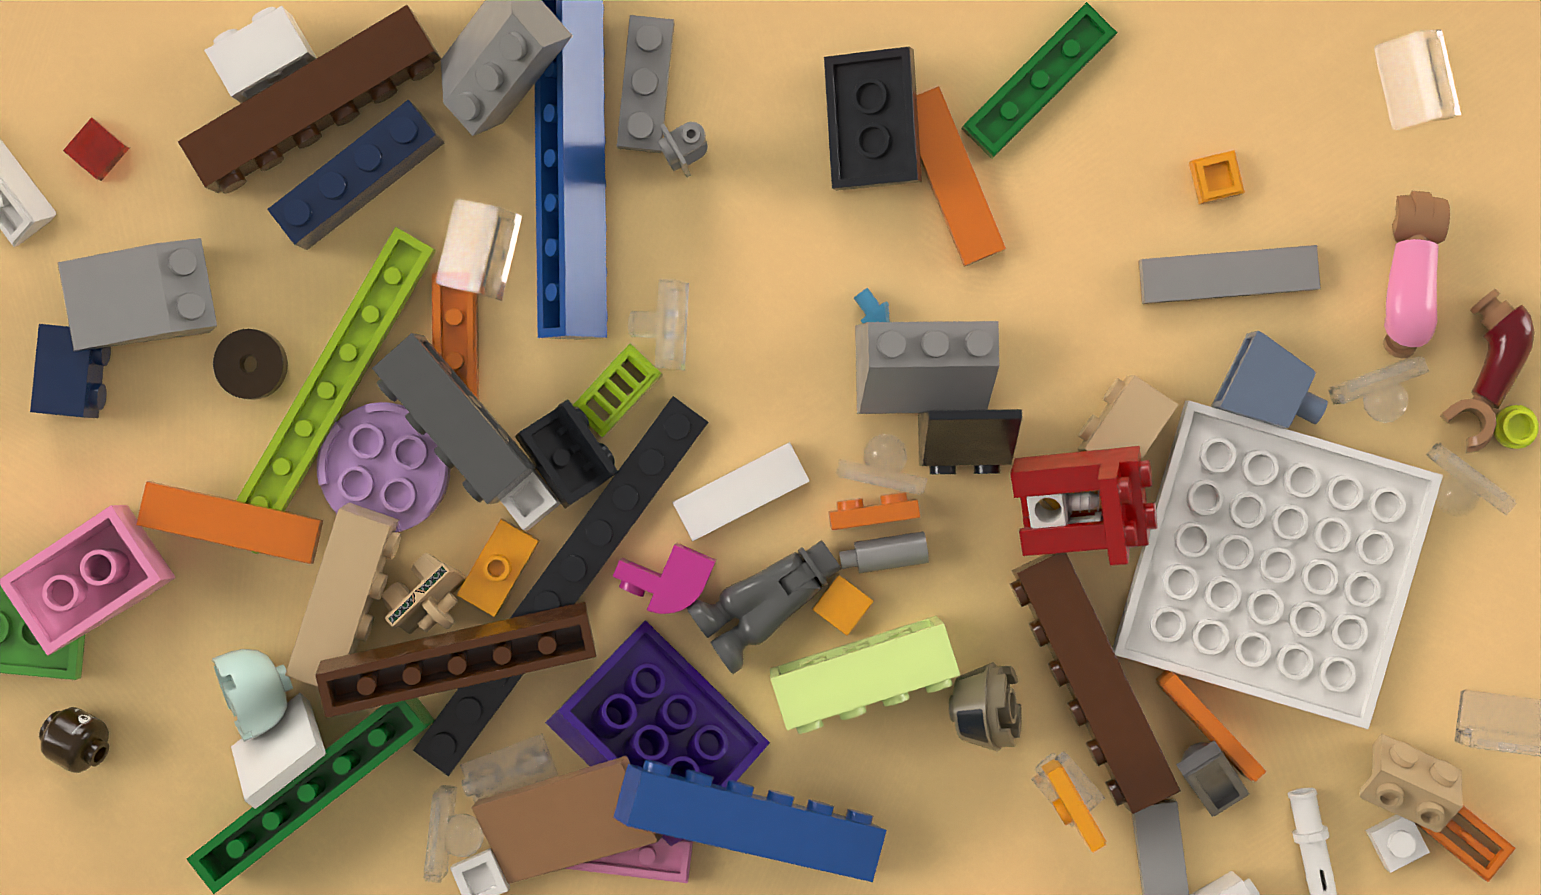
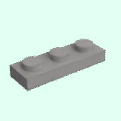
[617,15,674,153]

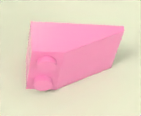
[0,505,176,655]

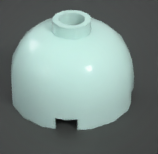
[212,649,293,741]

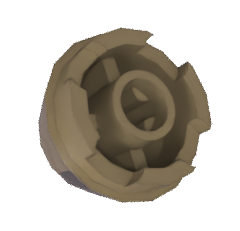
[949,662,1021,752]

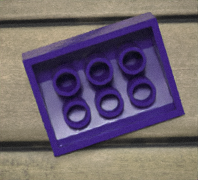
[545,620,770,846]

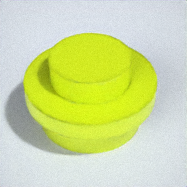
[1494,405,1539,449]

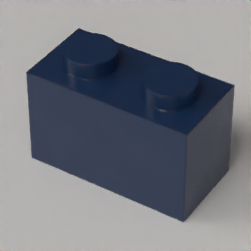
[30,324,111,418]

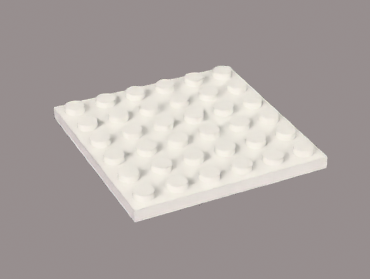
[1112,400,1443,729]

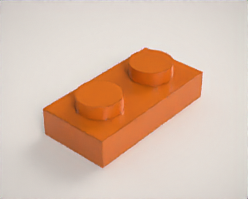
[828,492,920,530]

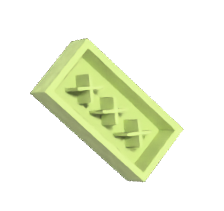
[770,616,961,734]

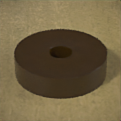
[213,329,288,399]

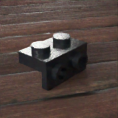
[515,399,618,509]

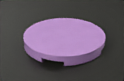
[317,402,451,532]

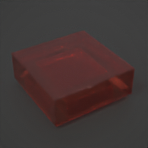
[63,117,129,181]

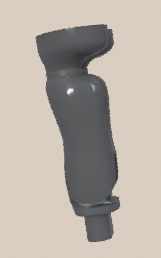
[686,540,842,674]

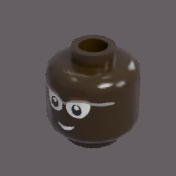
[39,707,109,773]

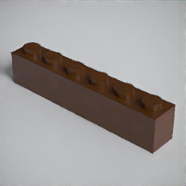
[178,5,441,194]
[1010,553,1181,814]
[315,602,597,718]

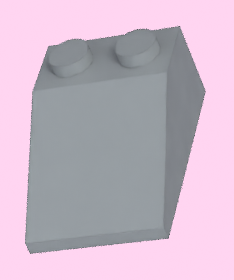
[58,238,217,352]

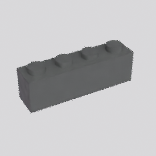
[372,333,537,504]

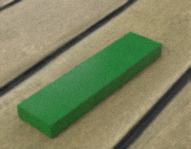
[961,2,1118,159]

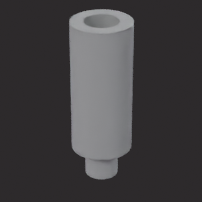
[839,531,929,574]

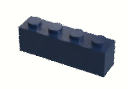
[267,100,444,250]

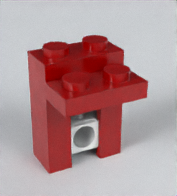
[1010,446,1158,566]

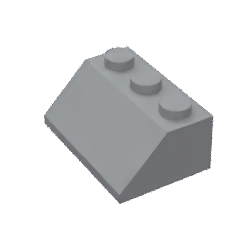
[441,0,573,136]
[855,321,999,414]

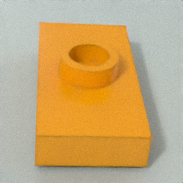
[457,519,540,617]
[1041,759,1107,853]

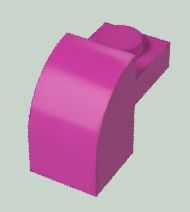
[612,543,716,614]

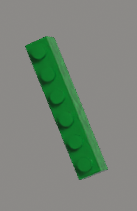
[186,698,435,894]

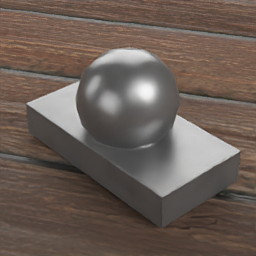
[1176,741,1250,817]

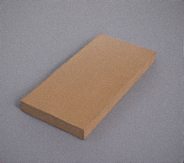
[471,756,663,884]

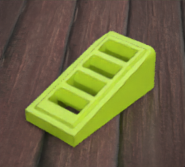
[573,343,663,438]

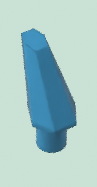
[854,288,890,323]

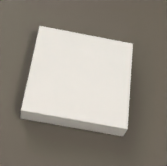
[231,693,326,809]

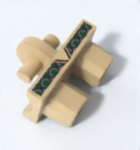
[381,553,466,634]

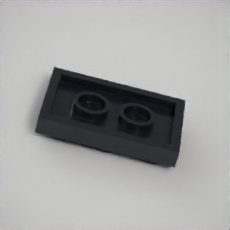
[824,46,922,191]

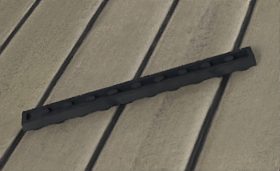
[413,396,709,776]

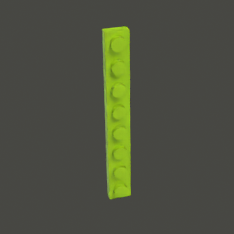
[236,227,436,554]

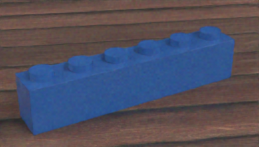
[613,760,887,882]

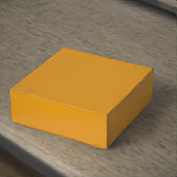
[1189,150,1245,205]
[812,574,874,636]

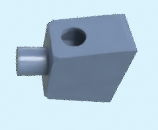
[1211,331,1328,428]

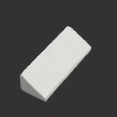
[0,139,56,247]

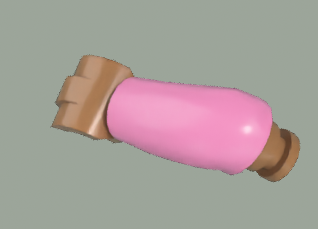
[1383,190,1450,358]

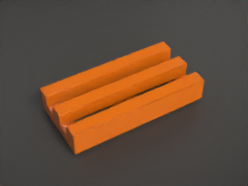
[1415,806,1516,882]

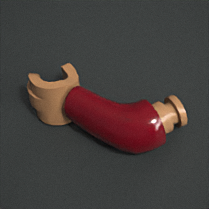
[1440,289,1535,453]

